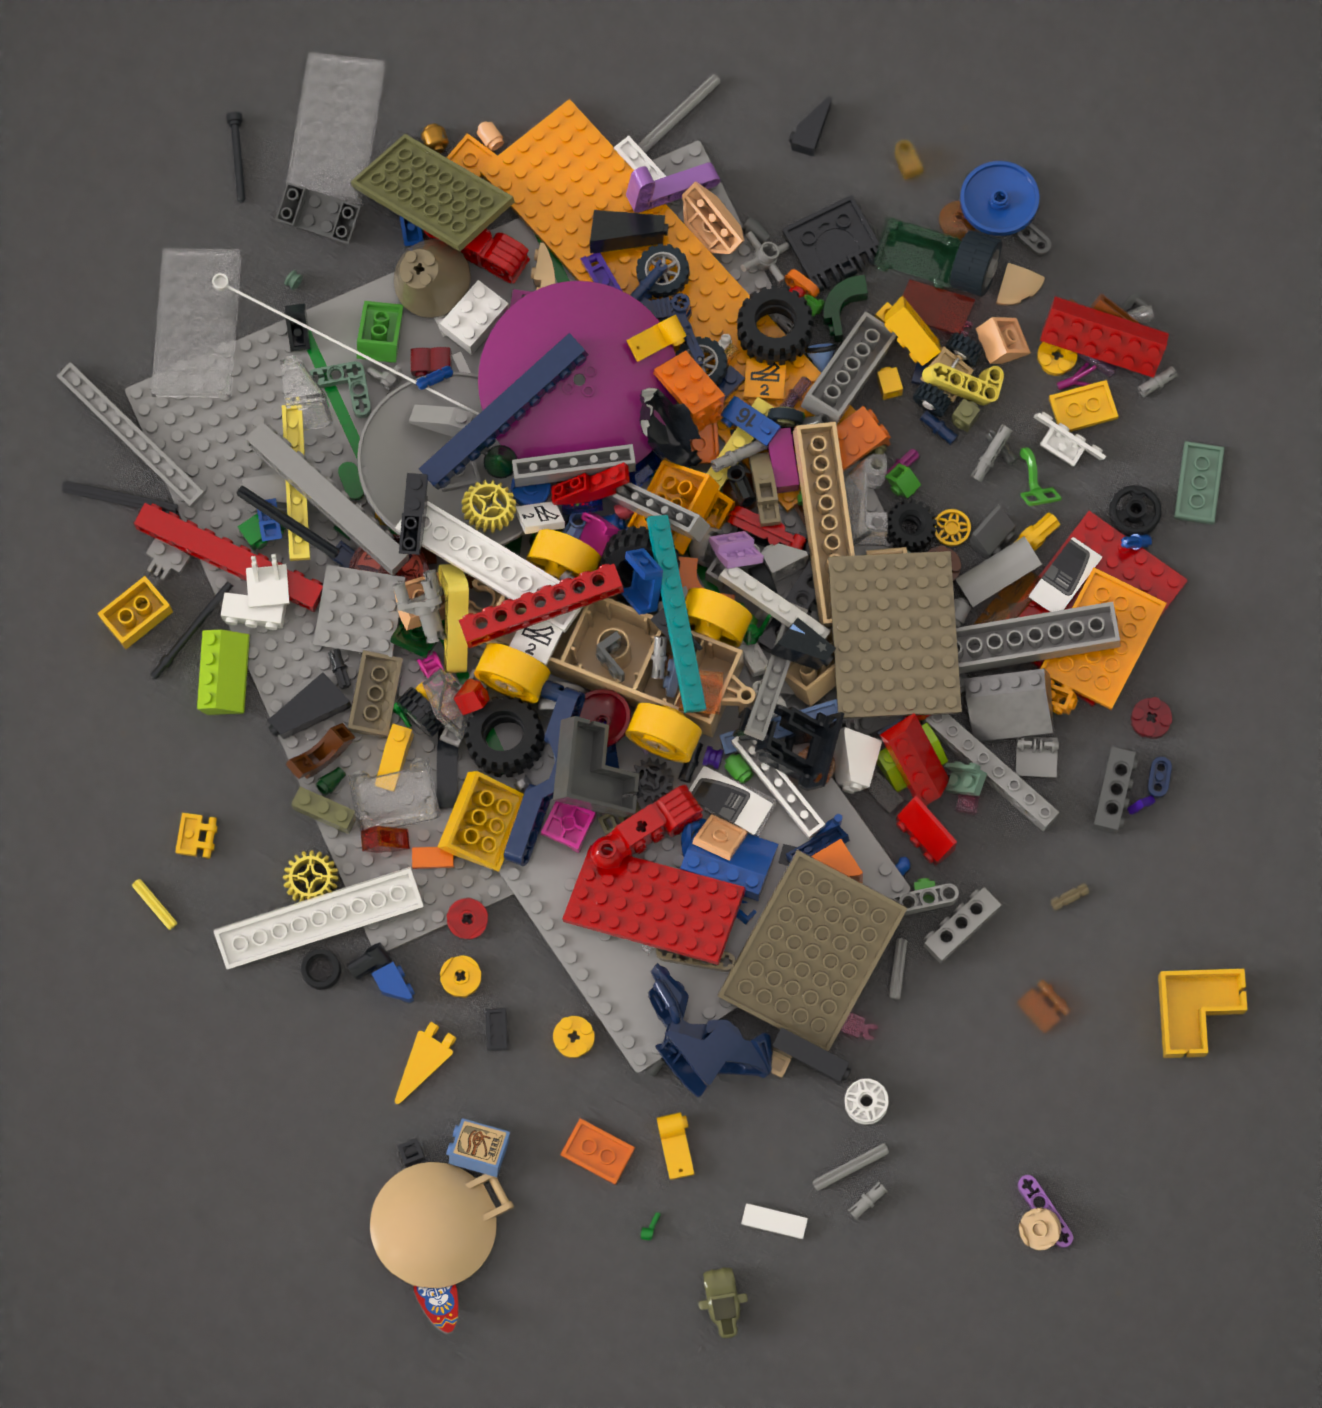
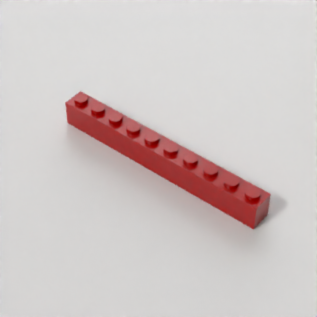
[134,503,323,613]

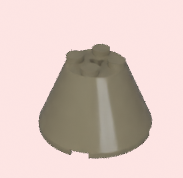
[394,239,471,318]

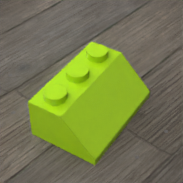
[876,723,948,793]

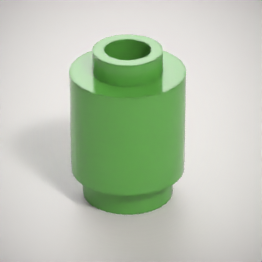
[724,754,754,785]

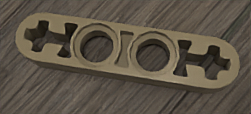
[656,948,736,972]

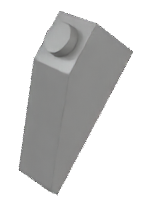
[409,404,474,437]

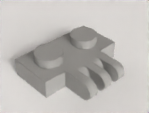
[146,538,191,581]

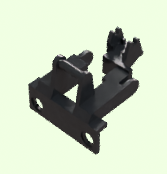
[733,704,844,791]

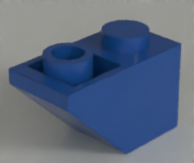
[371,962,415,1003]

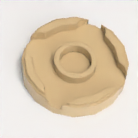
[1019,1207,1062,1250]

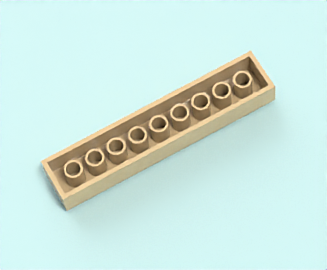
[793,422,855,628]

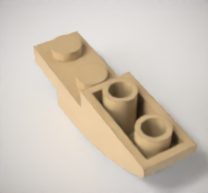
[531,242,556,290]

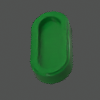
[338,462,365,501]

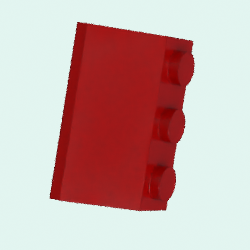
[896,795,957,866]

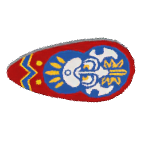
[414,1285,458,1334]

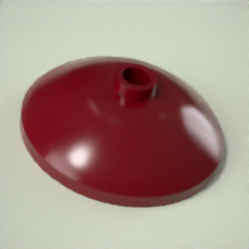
[579,689,631,747]

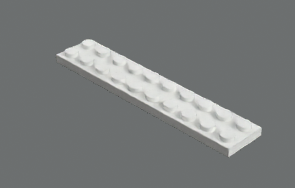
[395,501,583,633]
[213,867,424,969]

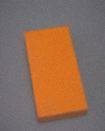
[412,847,454,869]

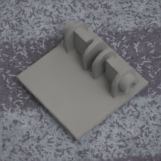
[1016,736,1059,778]

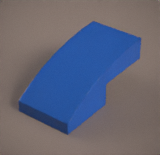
[257,498,282,542]

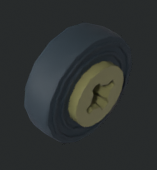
[768,407,804,427]

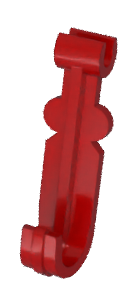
[727,506,806,550]

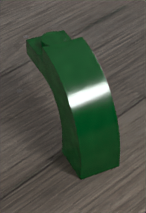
[823,275,868,343]

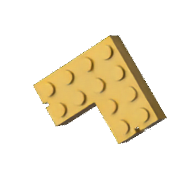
[1158,969,1247,1058]

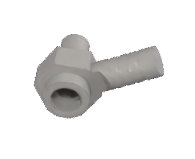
[367,365,402,390]

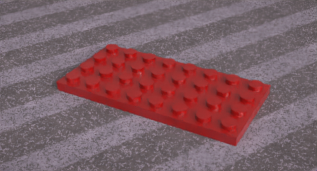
[562,845,746,965]

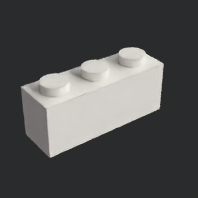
[221,592,287,630]

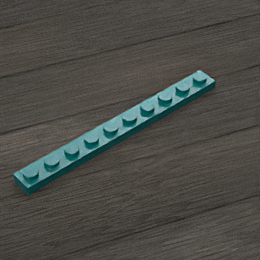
[646,515,706,713]

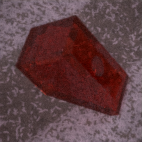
[361,826,410,853]

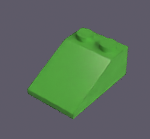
[357,301,404,363]

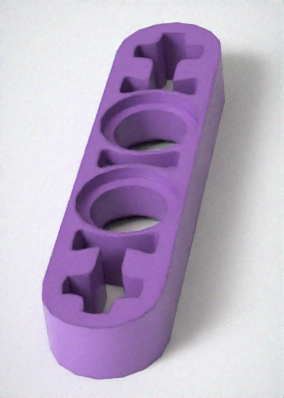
[1018,1175,1073,1248]

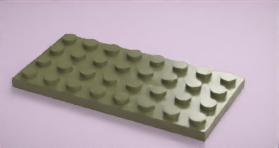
[350,134,515,251]

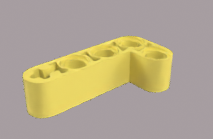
[922,363,1004,406]

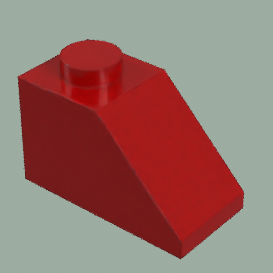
[453,678,490,715]

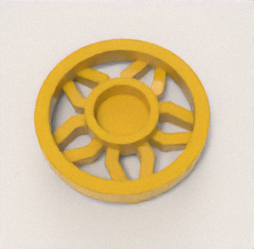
[934,509,971,546]

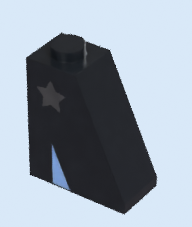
[770,617,836,670]

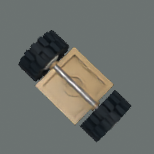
[913,332,983,417]

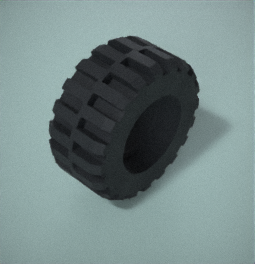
[737,285,814,366]
[600,526,680,604]
[464,695,545,778]

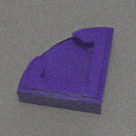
[1127,796,1156,815]

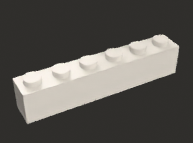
[732,736,825,839]

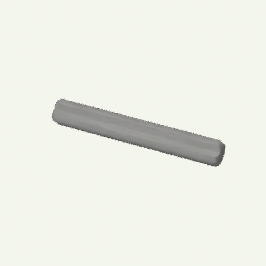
[812,1143,889,1191]

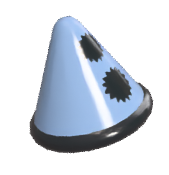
[805,343,837,373]

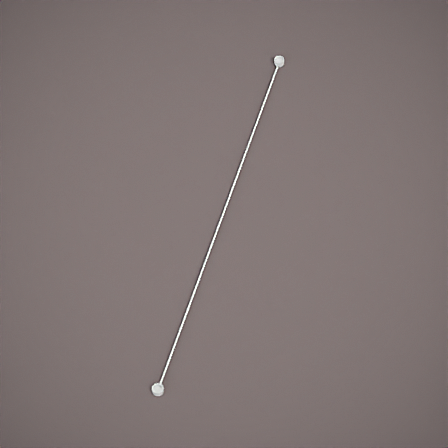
[212,273,760,552]

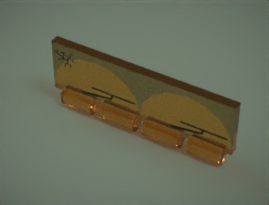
[974,572,1041,625]

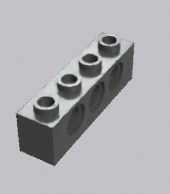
[1092,747,1138,834]

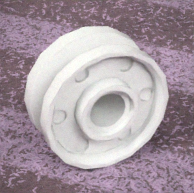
[845,1079,888,1125]

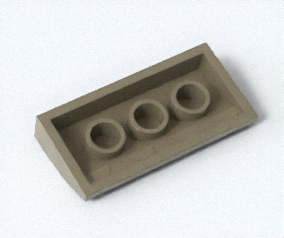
[347,650,403,737]

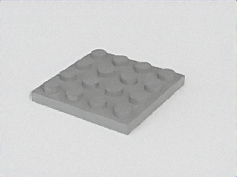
[313,565,407,657]

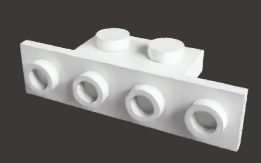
[1034,412,1106,466]

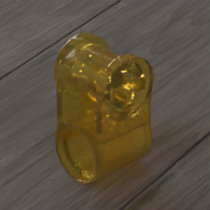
[894,140,924,180]

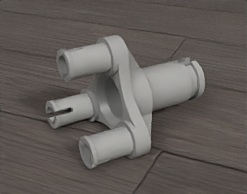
[392,569,446,643]

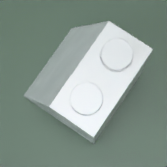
[833,727,882,794]

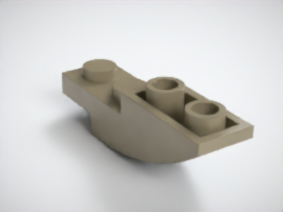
[748,452,781,527]

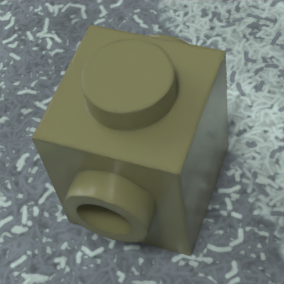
[951,399,980,433]

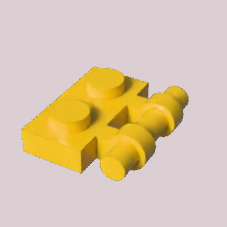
[175,813,218,859]

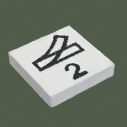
[515,501,565,534]
[509,621,563,666]

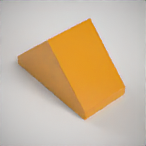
[703,490,735,529]

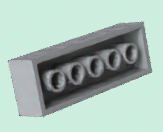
[801,311,897,425]

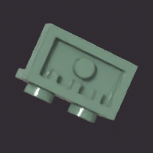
[945,761,987,796]

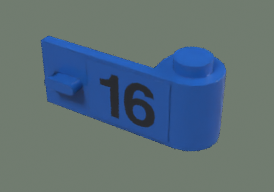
[721,396,781,446]

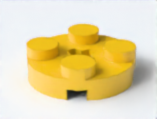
[1037,342,1077,376]
[440,955,482,998]
[553,1016,595,1058]

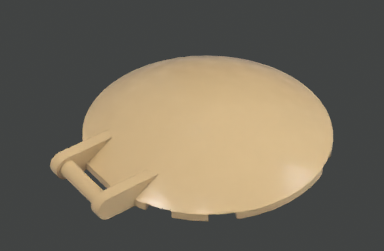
[370,1162,514,1289]

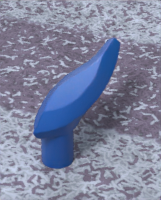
[811,814,843,839]
[681,821,700,857]

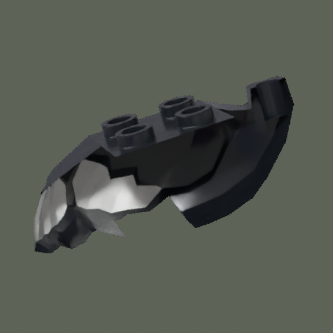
[639,388,702,466]

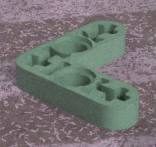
[307,361,371,418]

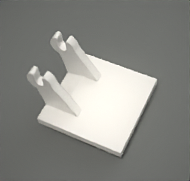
[246,554,290,608]

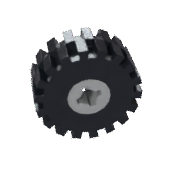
[396,687,446,738]

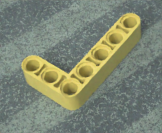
[438,564,469,674]

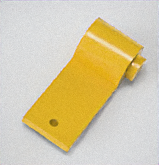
[626,314,687,362]
[656,1112,695,1180]

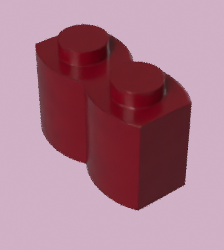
[411,347,452,378]

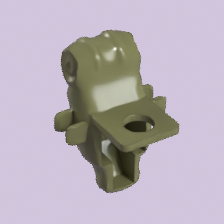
[698,1267,748,1338]

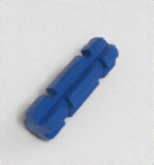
[416,365,453,390]

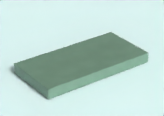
[1174,441,1225,525]

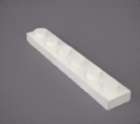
[718,567,831,639]

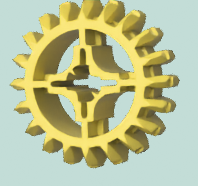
[461,480,516,533]
[283,850,339,902]

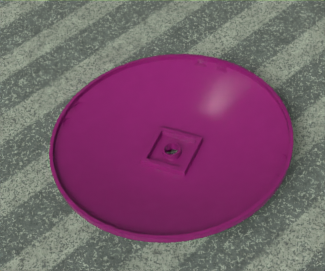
[478,281,677,464]

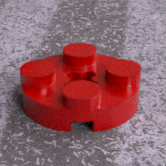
[446,897,488,939]

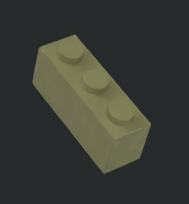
[291,787,358,834]

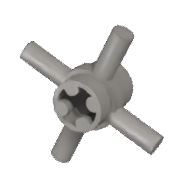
[741,231,790,283]

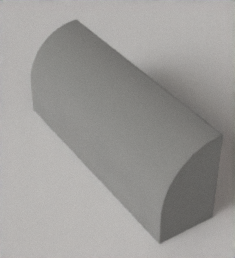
[956,536,1042,607]

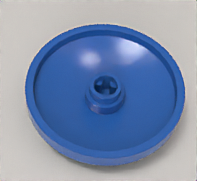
[960,161,1040,236]

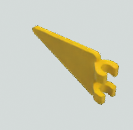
[395,1022,457,1104]

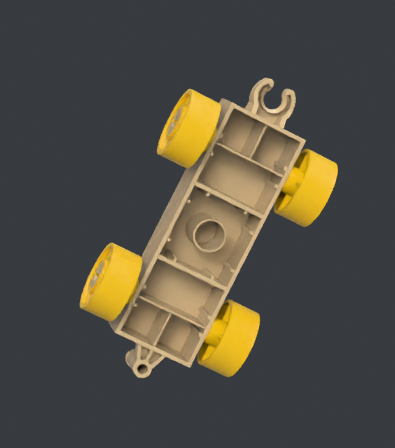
[468,529,756,763]

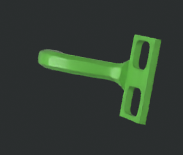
[1020,447,1062,506]

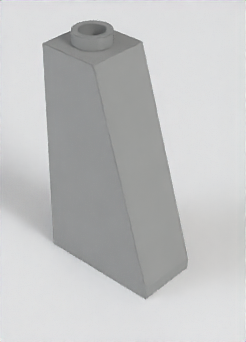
[239,473,321,513]

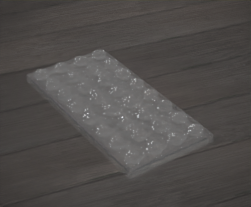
[286,52,386,207]
[151,248,242,398]

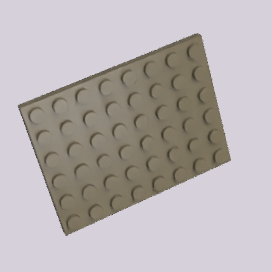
[828,551,962,719]
[717,849,908,1052]

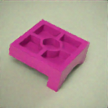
[579,511,620,565]
[541,801,596,853]

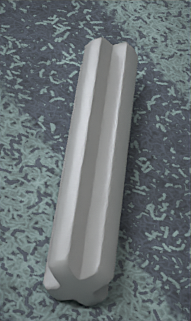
[889,938,907,999]

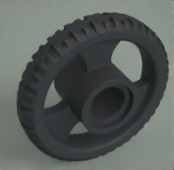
[1109,485,1162,536]

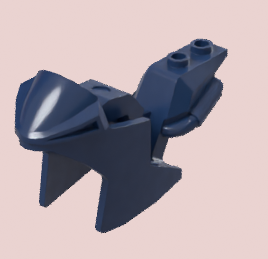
[648,963,773,1098]

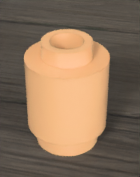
[477,121,504,151]

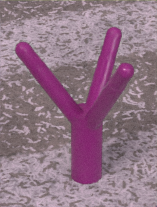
[1057,361,1097,390]

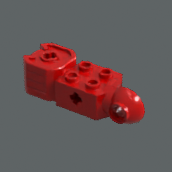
[424,229,530,284]
[591,784,703,869]

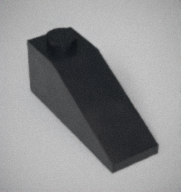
[789,96,832,157]

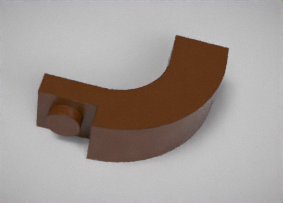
[286,723,356,779]

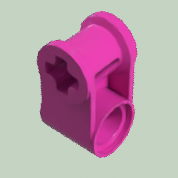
[417,651,449,692]

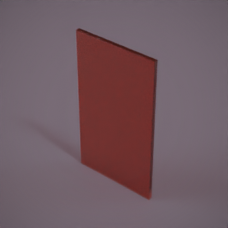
[902,279,975,334]

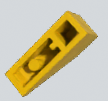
[375,724,414,792]

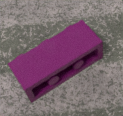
[768,427,800,493]

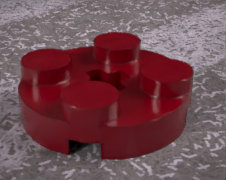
[1131,697,1172,739]

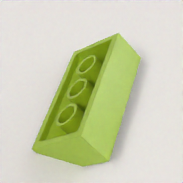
[197,630,250,715]

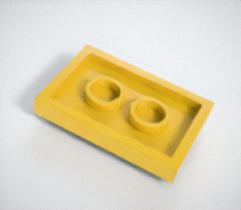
[1049,380,1118,432]

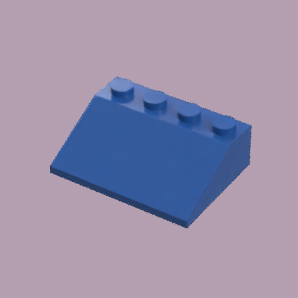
[680,818,779,901]

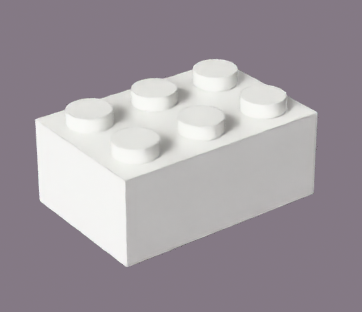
[440,280,509,355]

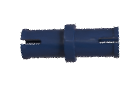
[920,410,958,445]

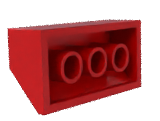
[880,713,949,806]

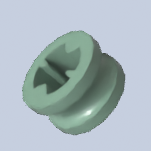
[284,270,303,290]

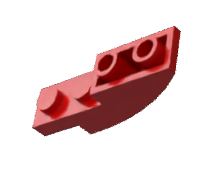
[551,462,630,505]

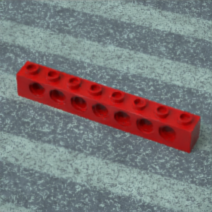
[459,564,624,648]

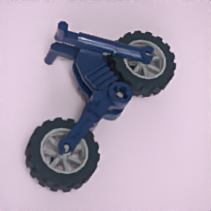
[630,244,728,385]

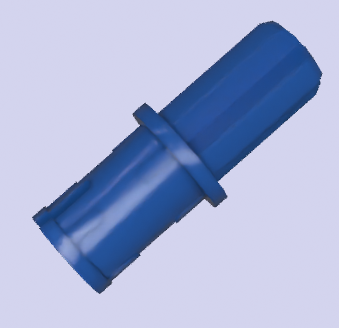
[1121,534,1152,550]

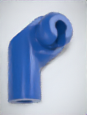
[895,857,911,876]

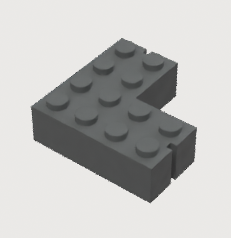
[553,716,639,818]

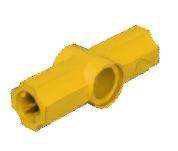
[1015,512,1060,551]

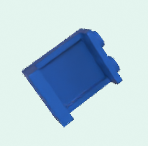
[621,548,663,614]

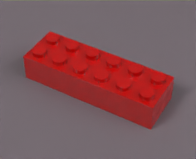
[1040,296,1169,378]

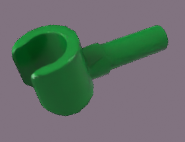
[393,703,412,728]
[641,1212,661,1240]

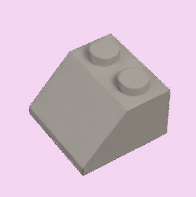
[761,543,808,583]

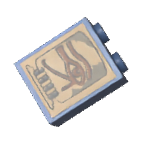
[446,1118,510,1177]

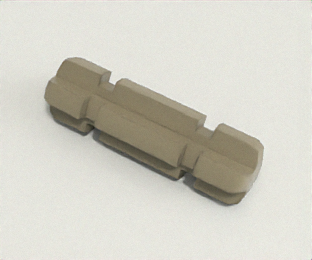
[1050,883,1090,910]

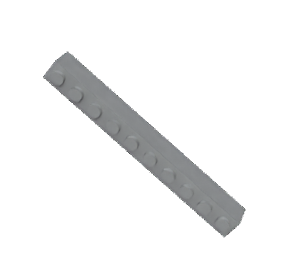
[245,422,410,576]

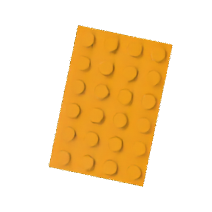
[1040,567,1167,710]

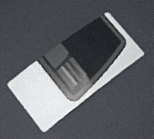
[1029,537,1102,612]
[689,766,773,835]

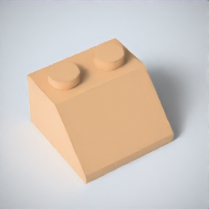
[975,317,1031,364]

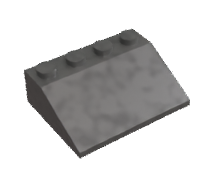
[965,669,1054,742]

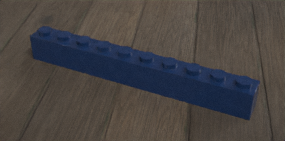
[418,333,589,490]

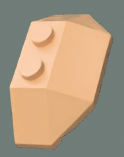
[682,182,744,254]

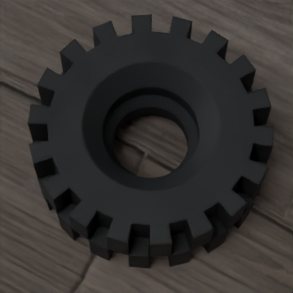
[883,499,937,553]

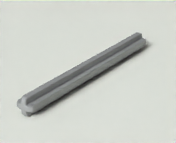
[638,74,720,153]

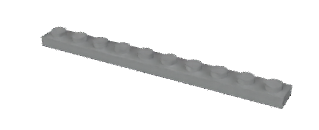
[57,362,206,507]

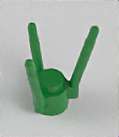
[741,604,771,646]

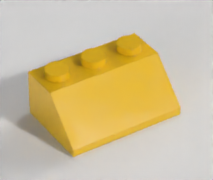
[884,296,941,366]

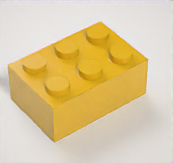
[97,576,173,649]

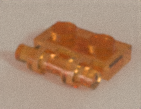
[1017,979,1071,1034]

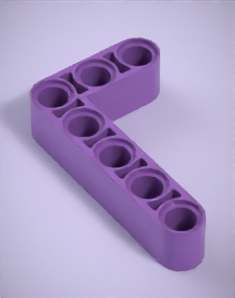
[626,163,721,213]

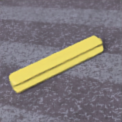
[132,879,177,930]

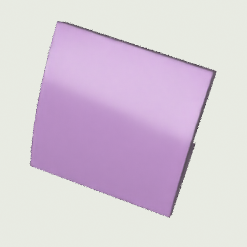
[709,531,764,569]

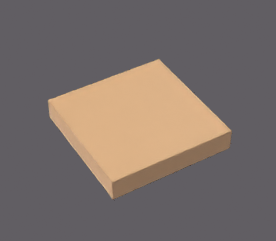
[692,814,748,861]

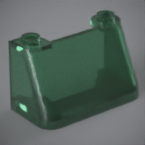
[874,216,962,289]

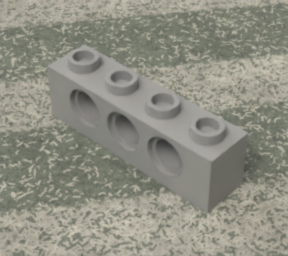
[924,887,1001,964]

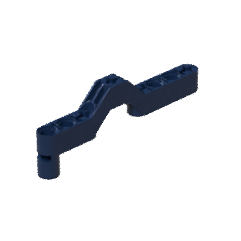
[504,680,585,866]

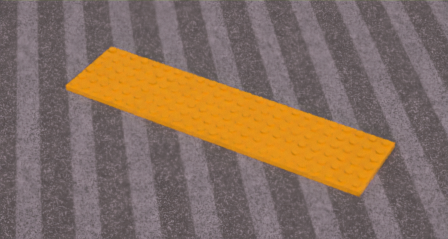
[480,99,856,513]

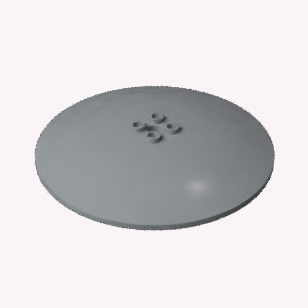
[357,372,557,547]

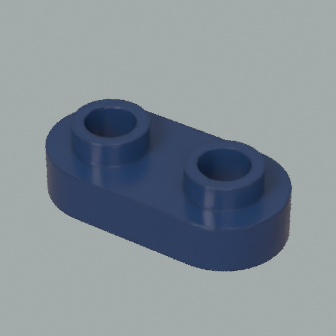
[1147,757,1172,798]

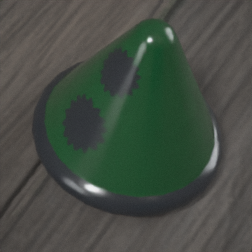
[483,445,517,479]

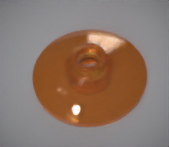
[939,201,976,239]

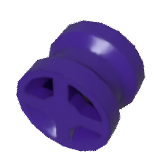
[702,746,724,769]

